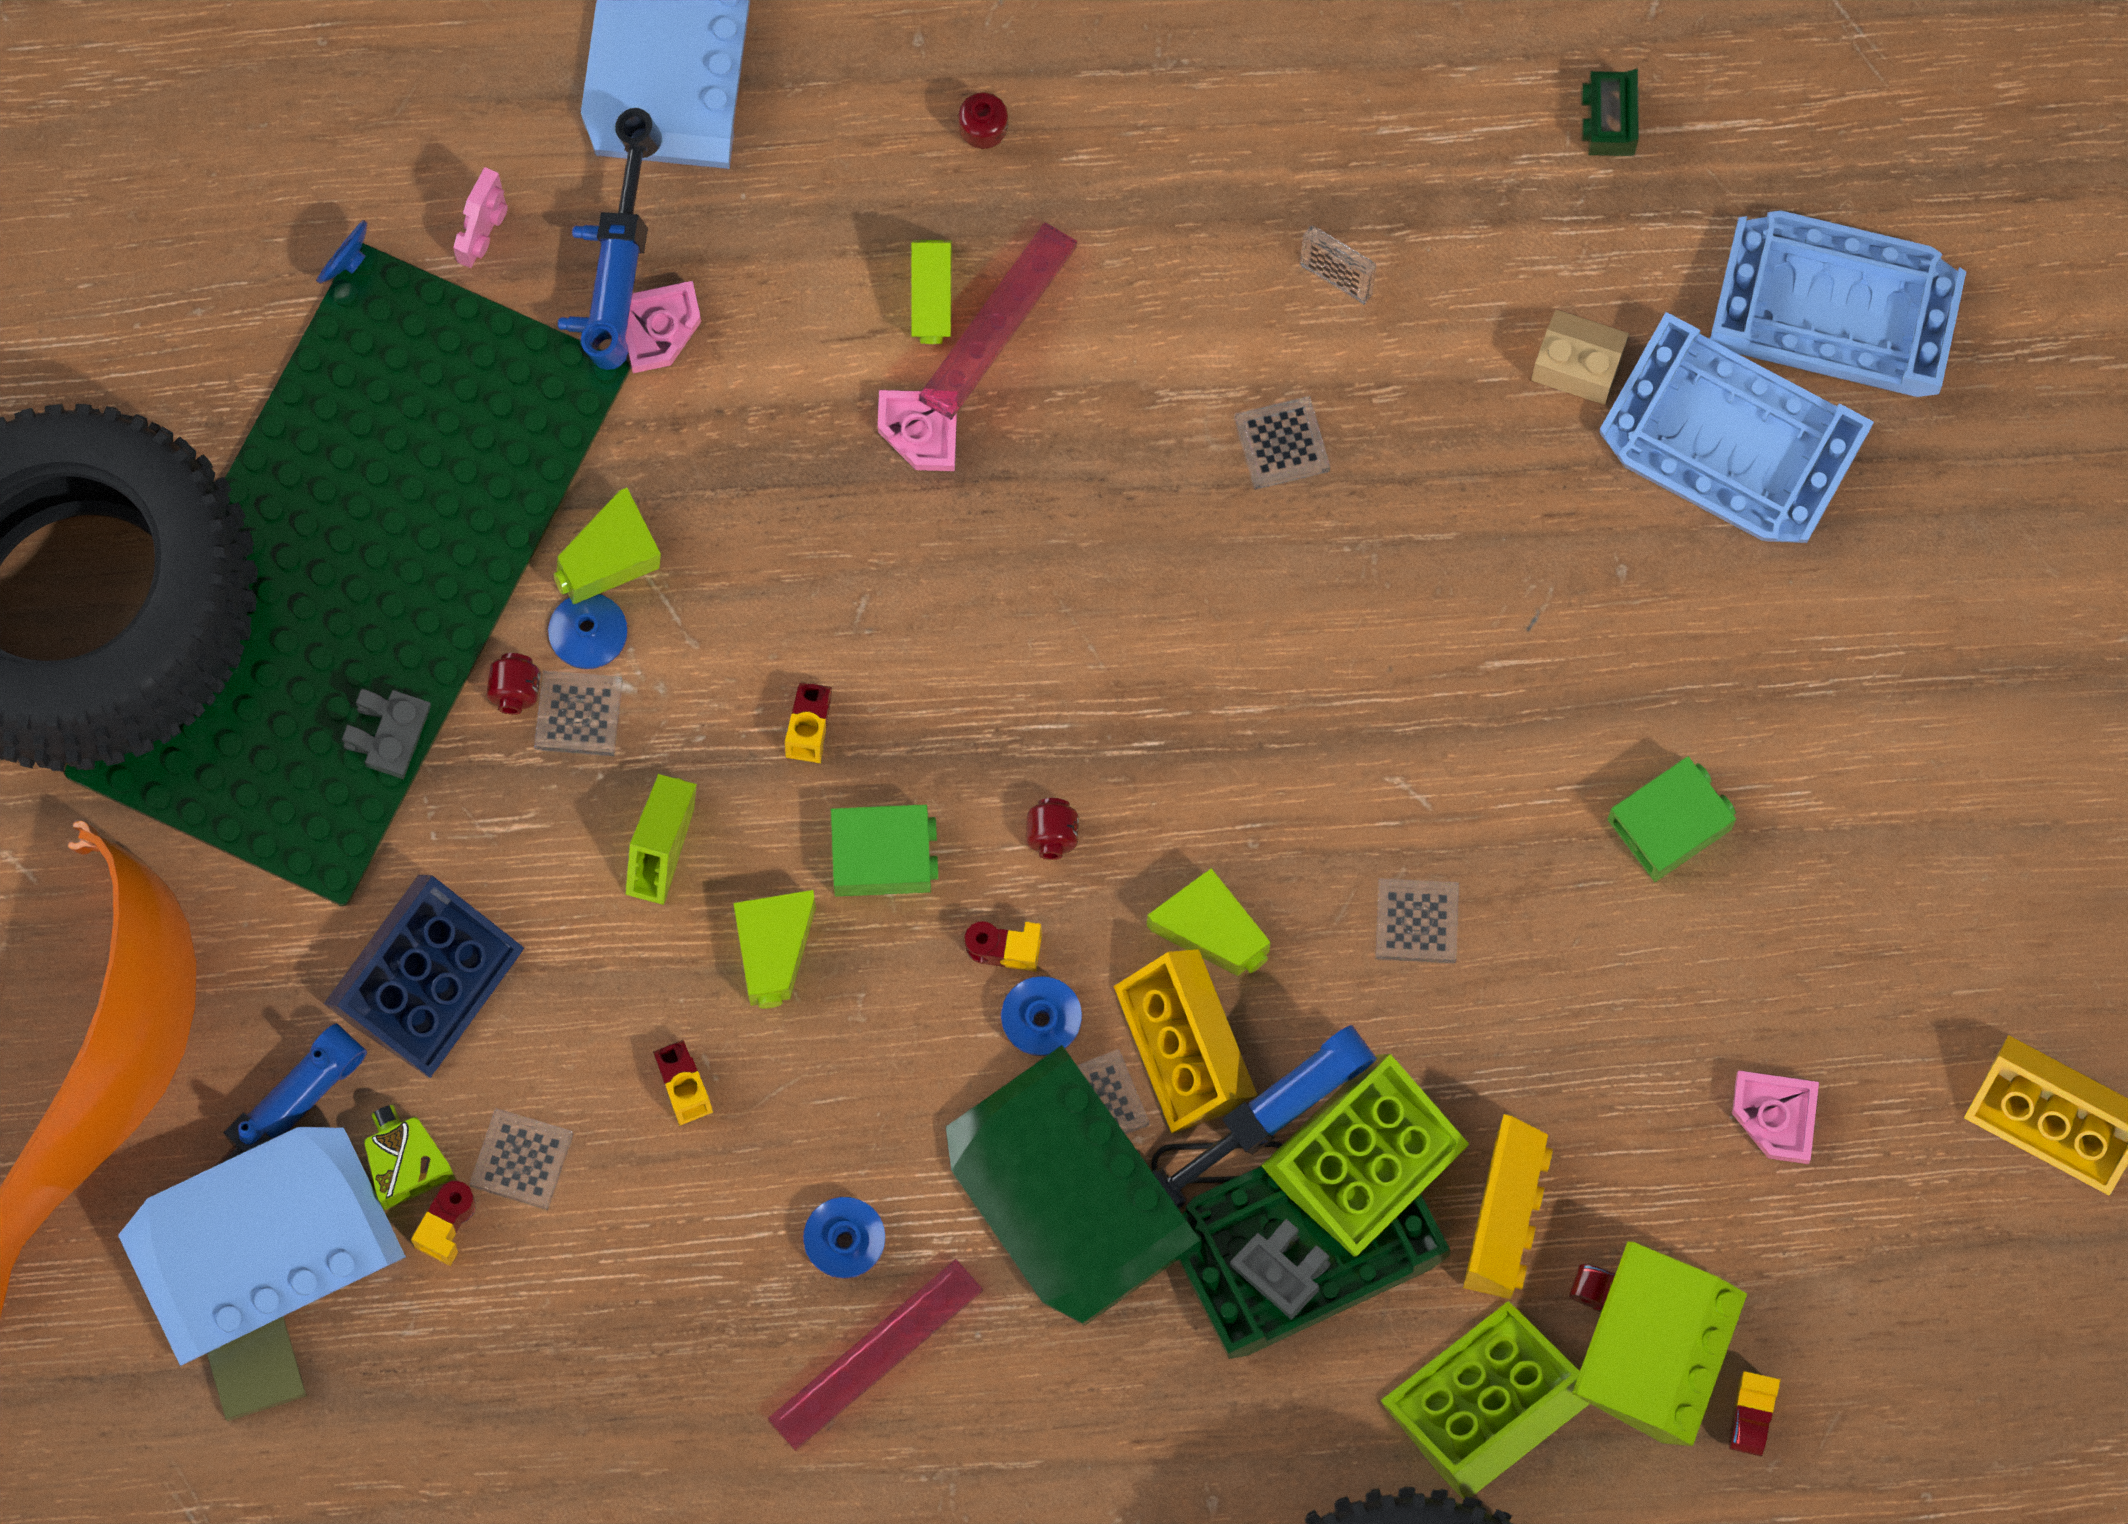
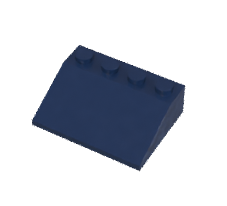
[324,875,525,1078]

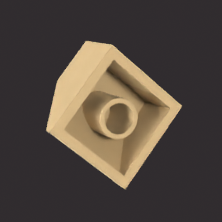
[1531,310,1630,405]

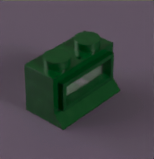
[1581,68,1639,156]

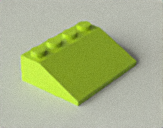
[1261,1054,1469,1256]
[1572,1241,1747,1446]
[1381,1301,1590,1500]

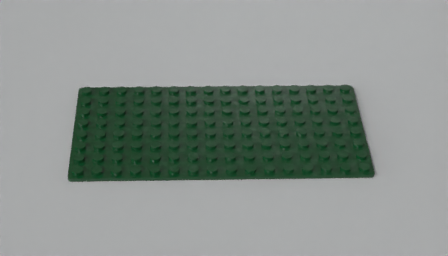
[64,243,630,906]

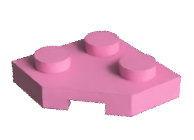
[453,167,508,268]
[625,281,701,373]
[878,390,958,471]
[1732,1071,1819,1164]

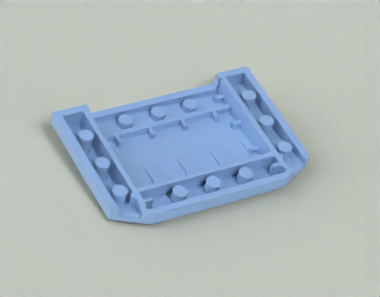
[581,0,750,169]
[1710,210,1966,397]
[1600,312,1874,543]
[118,1127,406,1366]

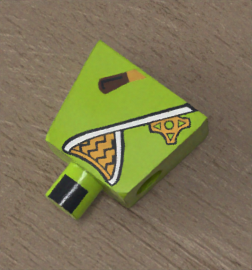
[364,1105,456,1211]

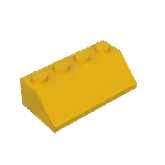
[1113,949,1258,1133]
[1964,1035,2128,1196]
[1463,1114,1553,1299]

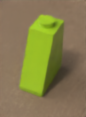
[911,240,952,344]
[553,487,661,605]
[625,774,697,905]
[1147,868,1271,976]
[733,890,816,1009]

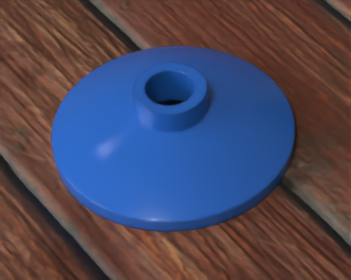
[316,220,368,284]
[548,594,628,669]
[1001,976,1082,1056]
[803,1197,885,1278]

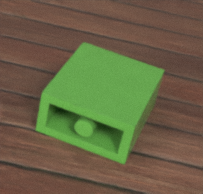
[1607,756,1736,882]
[831,804,939,897]

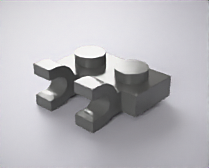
[342,689,431,779]
[1230,1219,1330,1320]

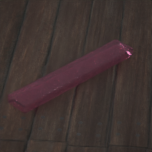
[919,222,1077,420]
[768,1259,983,1451]

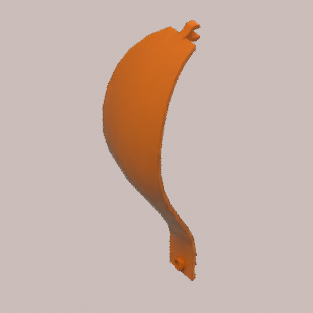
[0,821,197,1317]

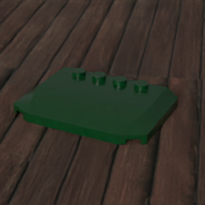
[946,1045,1202,1326]
[1178,1166,1450,1359]

